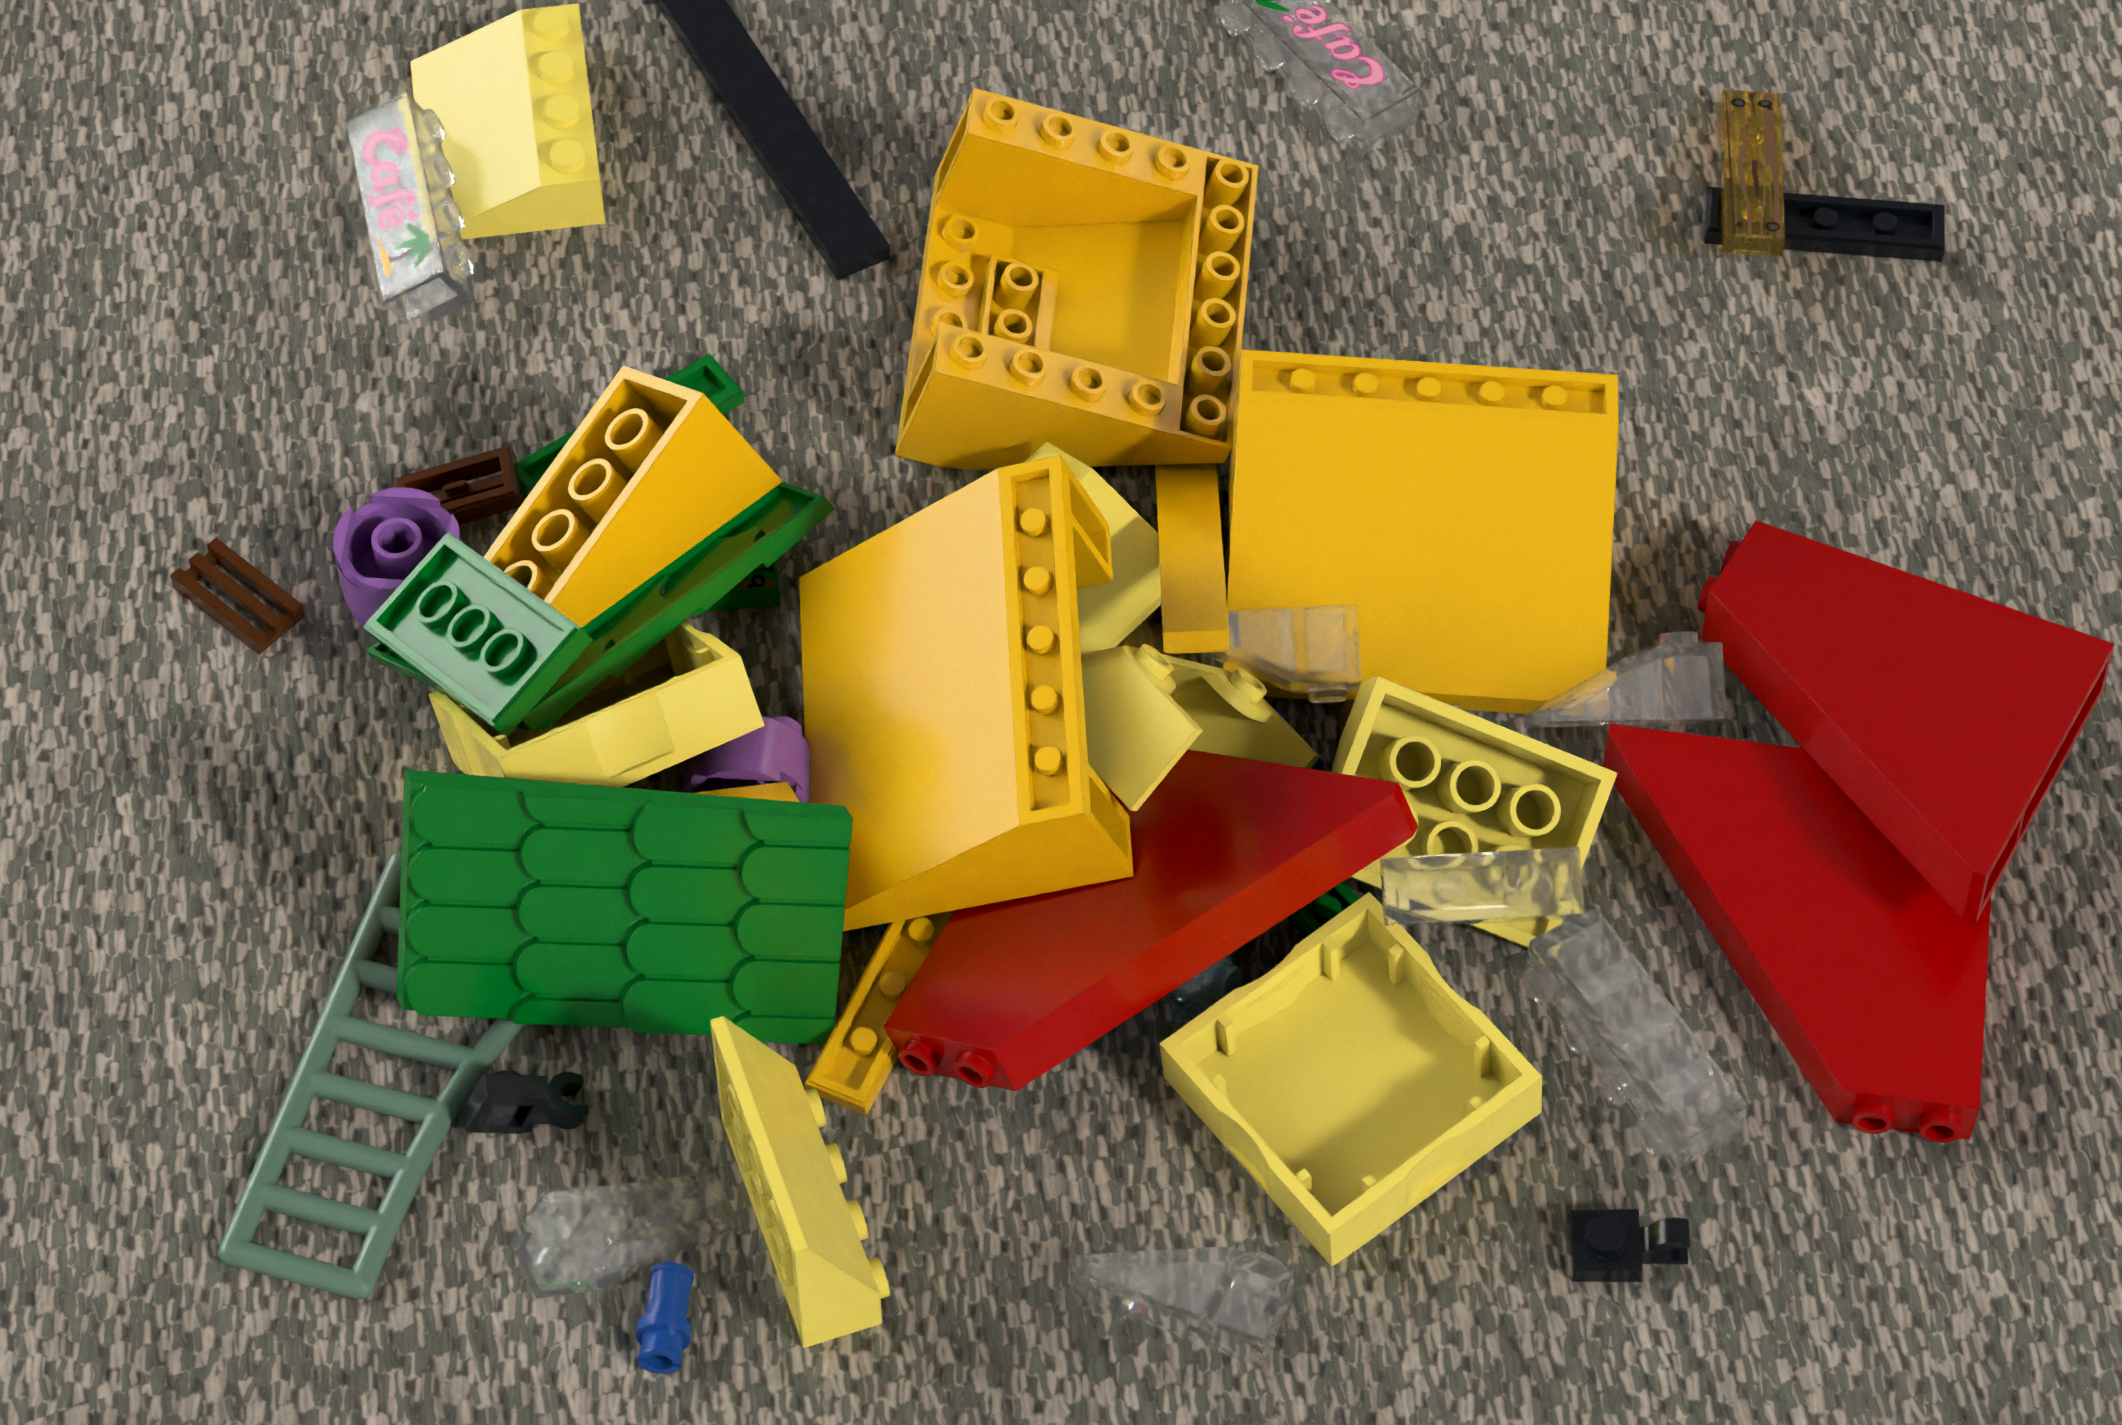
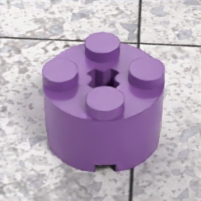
[333,487,462,625]
[680,716,810,803]

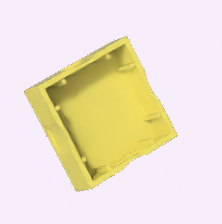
[428,618,765,787]
[1159,892,1542,1267]

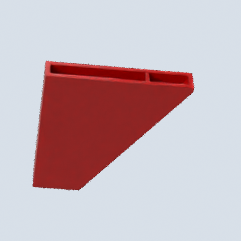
[1698,520,2115,924]
[1603,724,1991,1143]
[883,749,1418,1091]

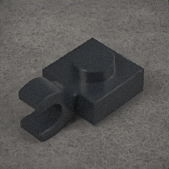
[462,1070,589,1134]
[1569,1209,1690,1282]

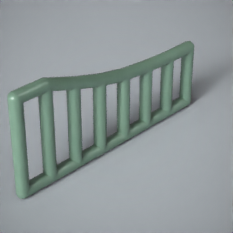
[218,851,525,1300]

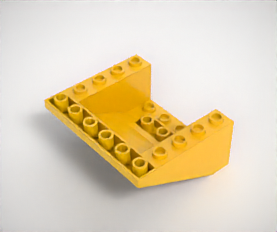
[895,88,1259,470]
[1221,349,1619,719]
[799,455,1134,931]

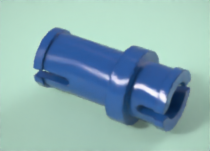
[636,1262,694,1374]

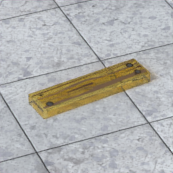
[1720,89,1785,257]

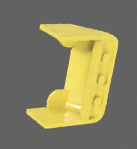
[1081,644,1320,811]

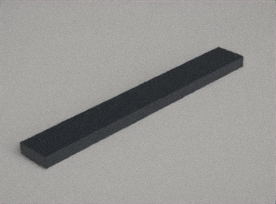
[654,0,890,280]

